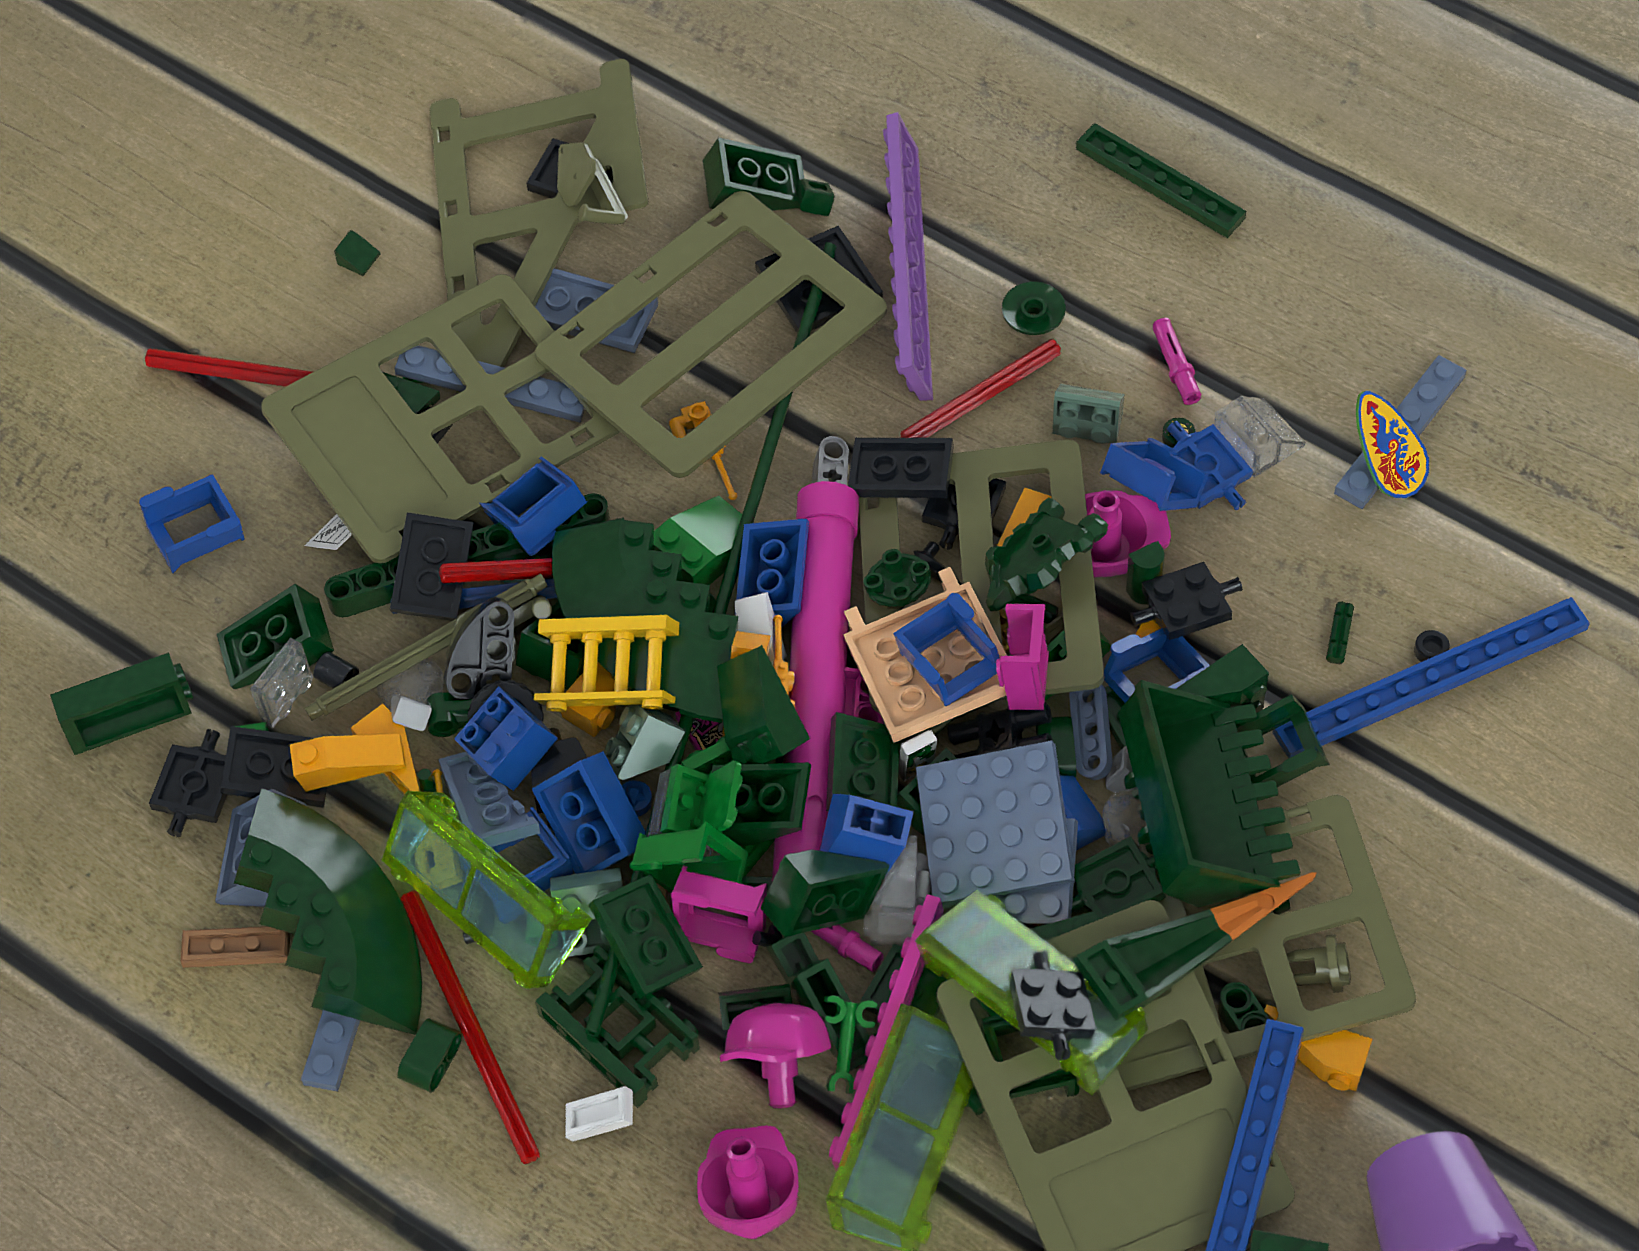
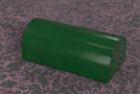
[1126,541,1165,605]
[718,983,792,1030]

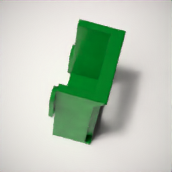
[629,821,749,894]

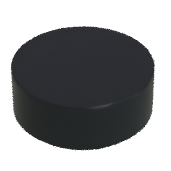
[1414,630,1450,662]

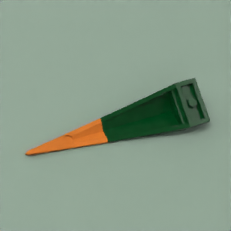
[1073,872,1316,1021]

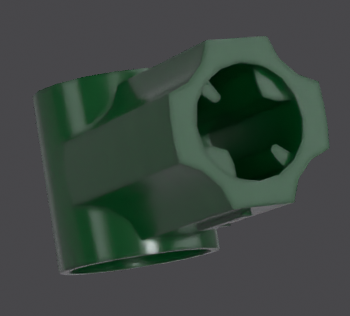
[427,692,473,737]

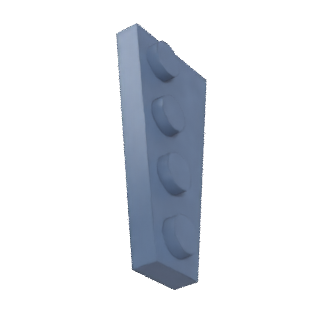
[438,752,540,852]

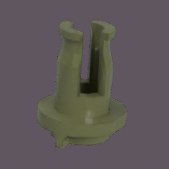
[1286,934,1351,993]

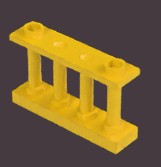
[534,615,679,712]

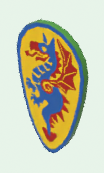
[1356,391,1429,498]

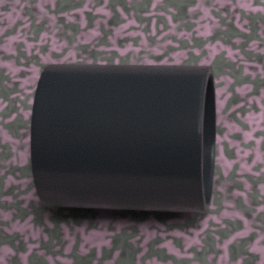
[313,652,359,689]

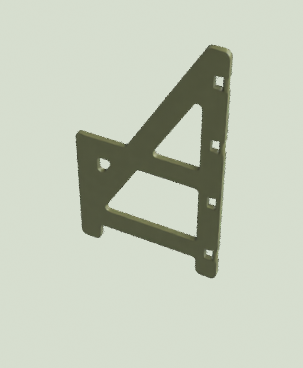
[430,59,649,394]

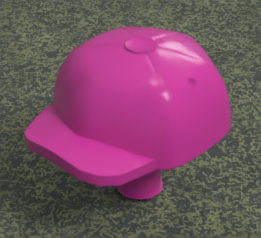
[1085,490,1171,578]
[720,1003,832,1109]
[697,1125,798,1239]

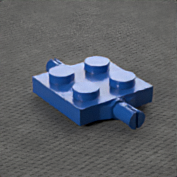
[1167,421,1253,510]

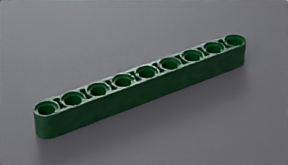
[324,493,610,618]

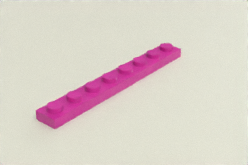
[829,894,944,1176]

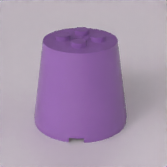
[1366,1132,1538,1251]

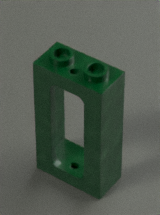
[50,652,194,755]

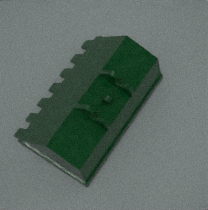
[1118,680,1301,908]

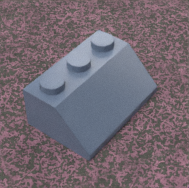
[215,789,306,907]

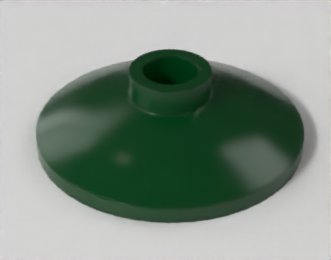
[1002,282,1066,335]

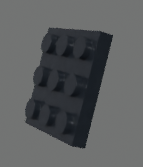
[755,225,883,333]

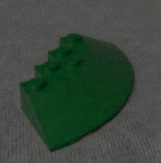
[552,520,739,723]
[234,788,422,1035]

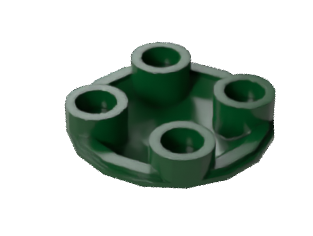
[863,549,931,607]

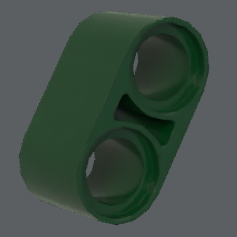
[1036,716,1076,777]
[1218,982,1270,1055]
[397,1018,462,1093]

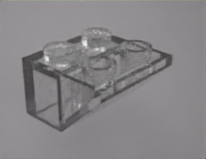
[1214,396,1306,478]

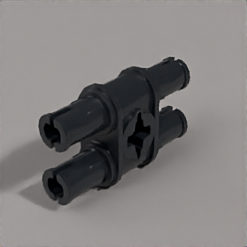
[947,702,1053,759]

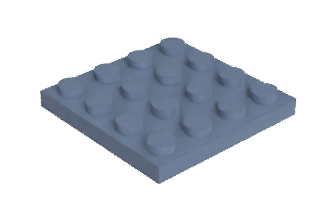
[916,741,1075,906]

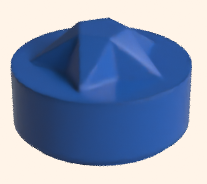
[622,780,653,816]

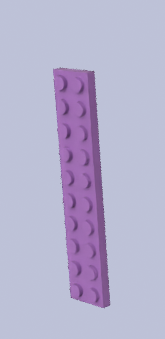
[883,112,933,401]

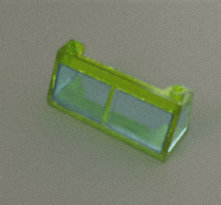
[382,791,592,989]
[915,890,1148,1095]
[826,1003,974,1251]

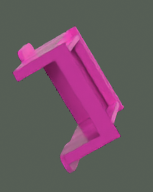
[996,604,1049,710]
[671,866,767,963]

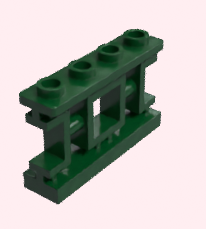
[535,945,700,1108]

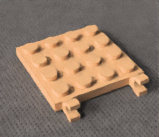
[843,567,1007,743]

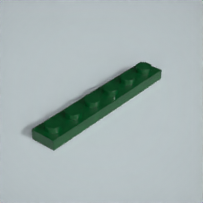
[1076,123,1246,239]

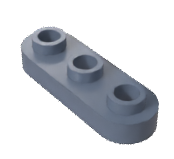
[1069,685,1112,780]

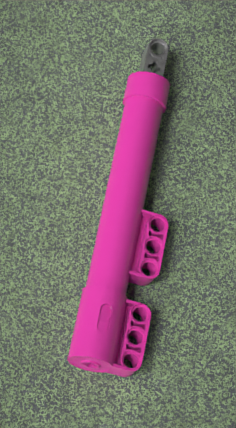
[772,436,884,882]

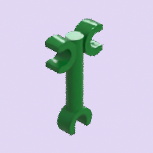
[822,996,877,1094]

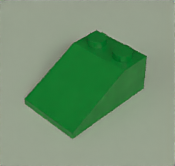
[654,495,742,585]

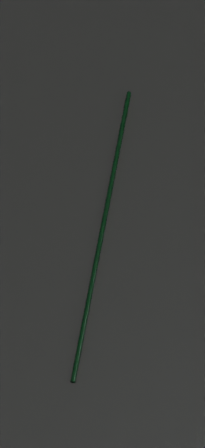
[585,242,837,1037]

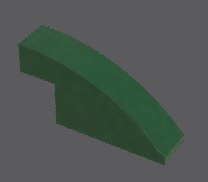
[766,933,870,1071]

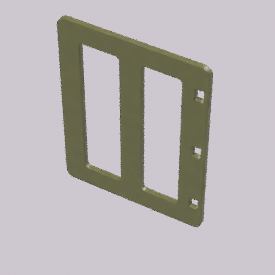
[535,191,887,478]
[859,439,1104,713]

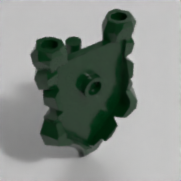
[985,497,1108,612]

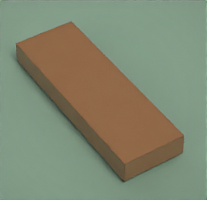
[180,926,290,968]

